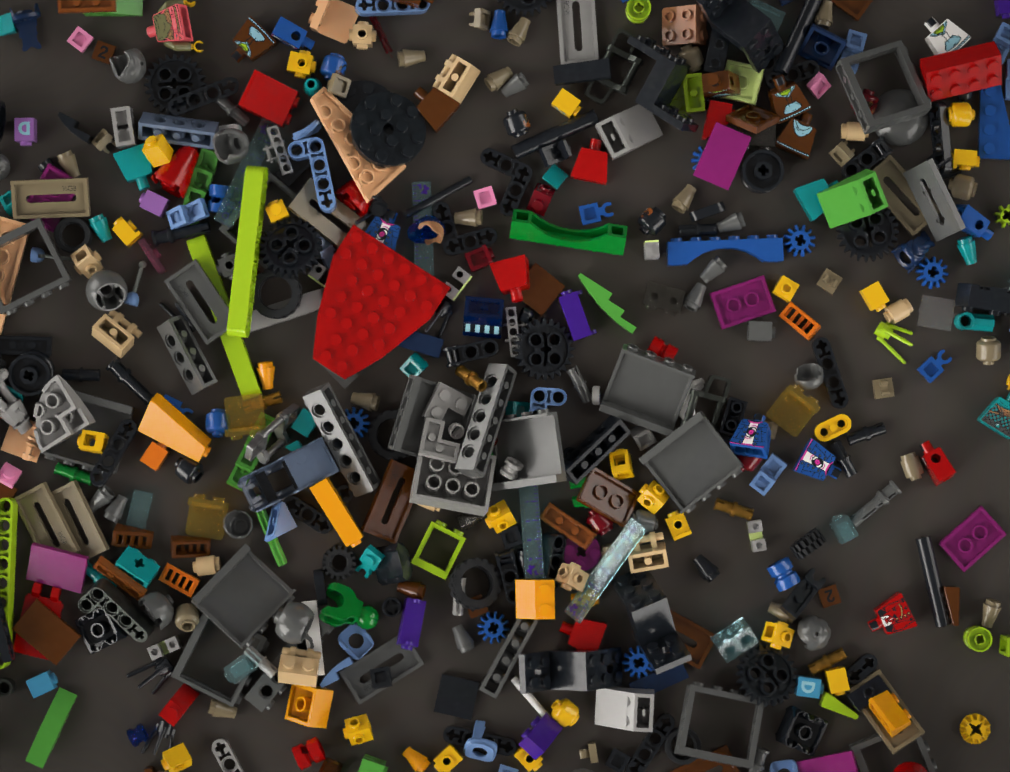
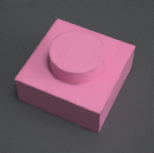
[67,26,95,53]
[806,72,831,99]
[473,186,497,210]
[0,462,22,489]

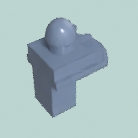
[319,237,335,269]

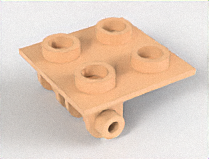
[1,420,40,463]

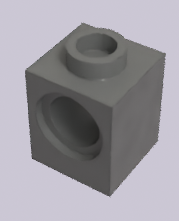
[747,321,776,342]

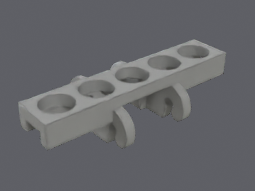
[262,125,293,176]
[503,307,527,357]

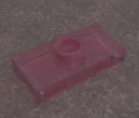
[138,238,167,275]

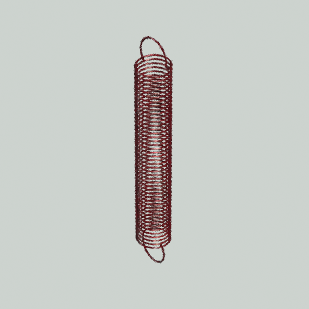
[369,16,393,56]

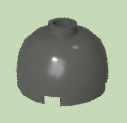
[138,591,175,630]

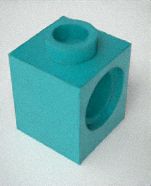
[291,408,316,438]

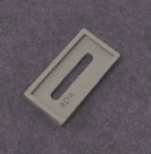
[556,0,599,65]

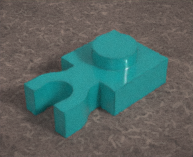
[356,544,385,579]

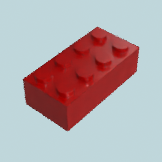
[919,41,1002,102]

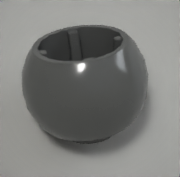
[85,270,128,312]
[274,602,314,644]

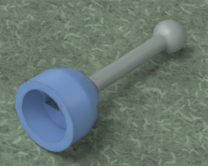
[30,247,74,263]
[124,261,147,307]

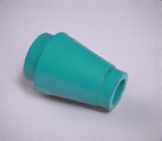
[303,78,322,97]
[89,213,112,243]
[956,235,977,265]

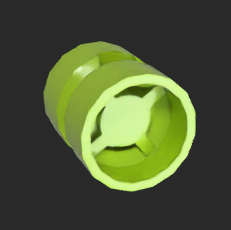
[625,0,651,24]
[963,625,993,652]

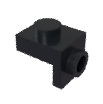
[538,139,572,168]

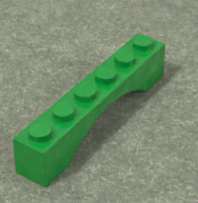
[509,209,628,256]

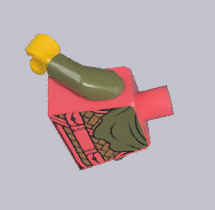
[146,0,203,53]

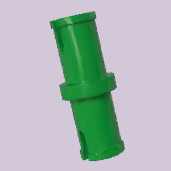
[54,462,95,486]

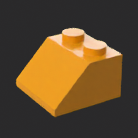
[515,579,555,619]
[285,684,334,728]
[868,690,912,738]

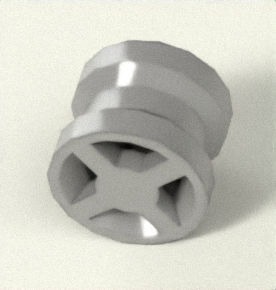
[500,457,524,480]

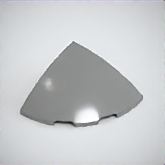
[33,374,96,453]

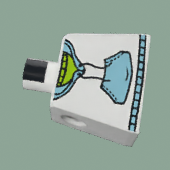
[924,17,971,55]

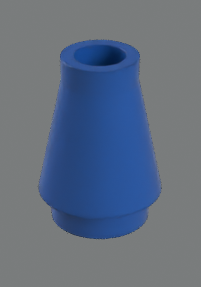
[489,9,508,39]

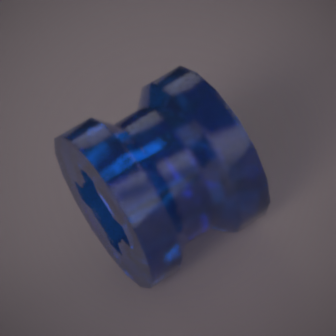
[126,723,149,747]

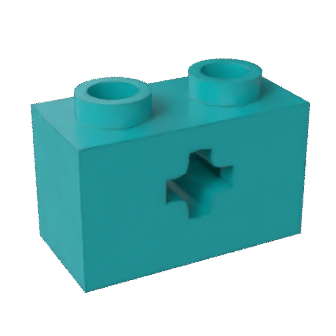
[115,545,161,589]

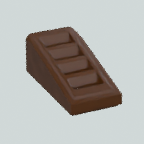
[111,523,154,549]
[170,535,211,558]
[942,586,960,626]
[319,757,343,772]

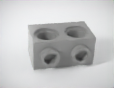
[110,106,138,149]

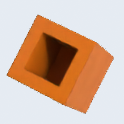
[140,441,171,471]

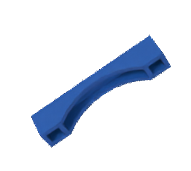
[666,234,784,266]

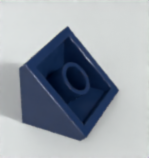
[798,24,847,71]

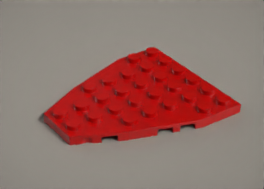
[313,224,451,380]

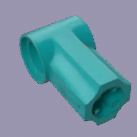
[954,312,995,332]

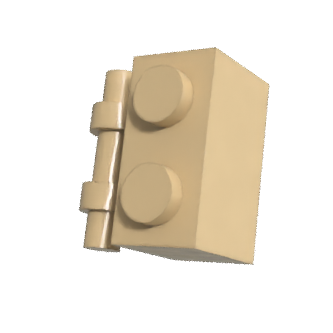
[432,54,481,104]
[92,310,143,359]
[625,531,669,574]
[278,646,321,688]

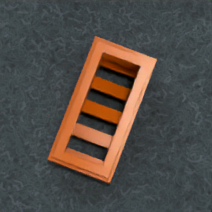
[779,301,821,341]
[158,562,201,598]

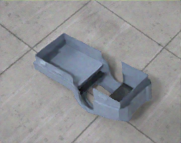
[237,437,339,513]

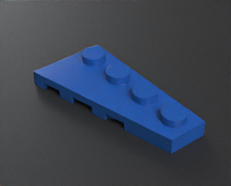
[978,85,1010,160]

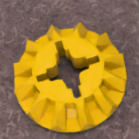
[960,713,991,744]

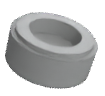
[592,386,601,405]

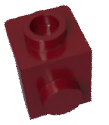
[526,183,555,216]
[464,244,495,272]

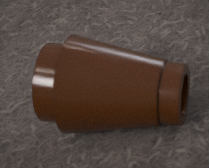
[397,581,426,600]

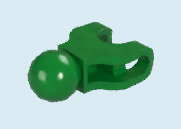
[319,582,379,630]

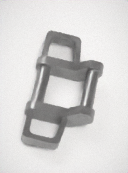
[244,403,301,464]

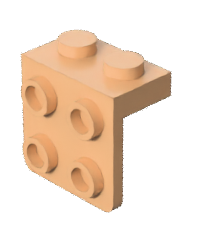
[308,0,359,44]

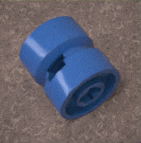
[207,184,234,214]
[766,557,801,592]

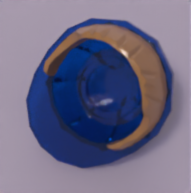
[407,215,445,245]

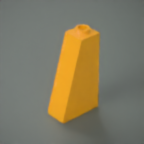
[137,393,212,463]
[310,477,364,548]

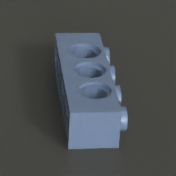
[138,112,219,150]

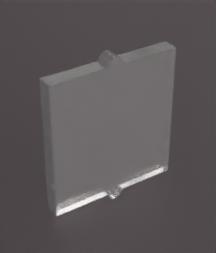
[917,295,955,331]

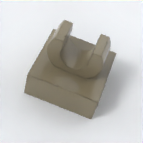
[469,8,491,31]
[326,73,352,98]
[91,128,116,154]
[829,141,855,167]
[816,268,843,295]
[872,377,895,399]
[579,741,598,763]

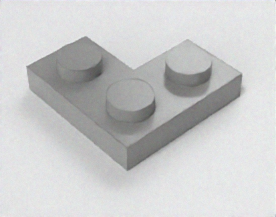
[421,381,473,420]
[418,417,460,464]

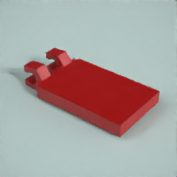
[13,582,64,660]

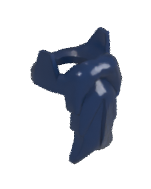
[9,3,41,52]
[891,231,936,274]

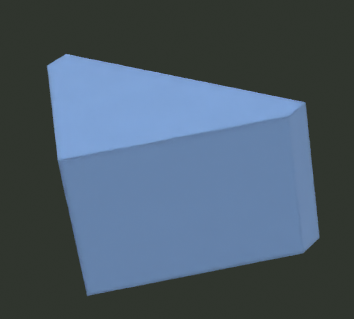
[264,501,297,542]

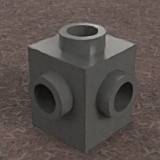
[216,252,235,281]

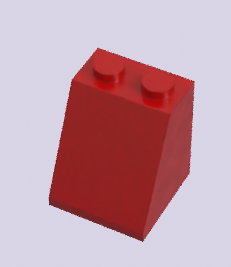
[238,69,301,129]

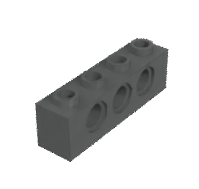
[157,314,218,395]

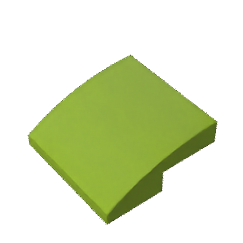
[670,73,705,115]

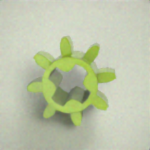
[993,204,1010,228]

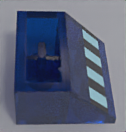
[463,296,504,339]

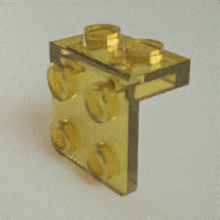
[766,384,821,437]
[224,393,266,440]
[185,493,229,540]

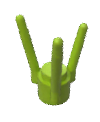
[874,321,913,364]

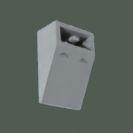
[595,104,663,161]
[595,687,654,732]

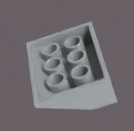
[409,449,497,517]

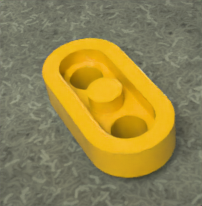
[814,414,851,442]

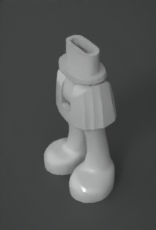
[0,368,32,435]

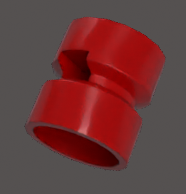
[647,336,679,359]
[291,736,327,770]

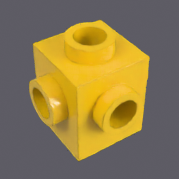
[287,50,317,79]
[637,480,670,514]
[484,499,517,534]
[761,621,795,650]
[343,714,374,746]

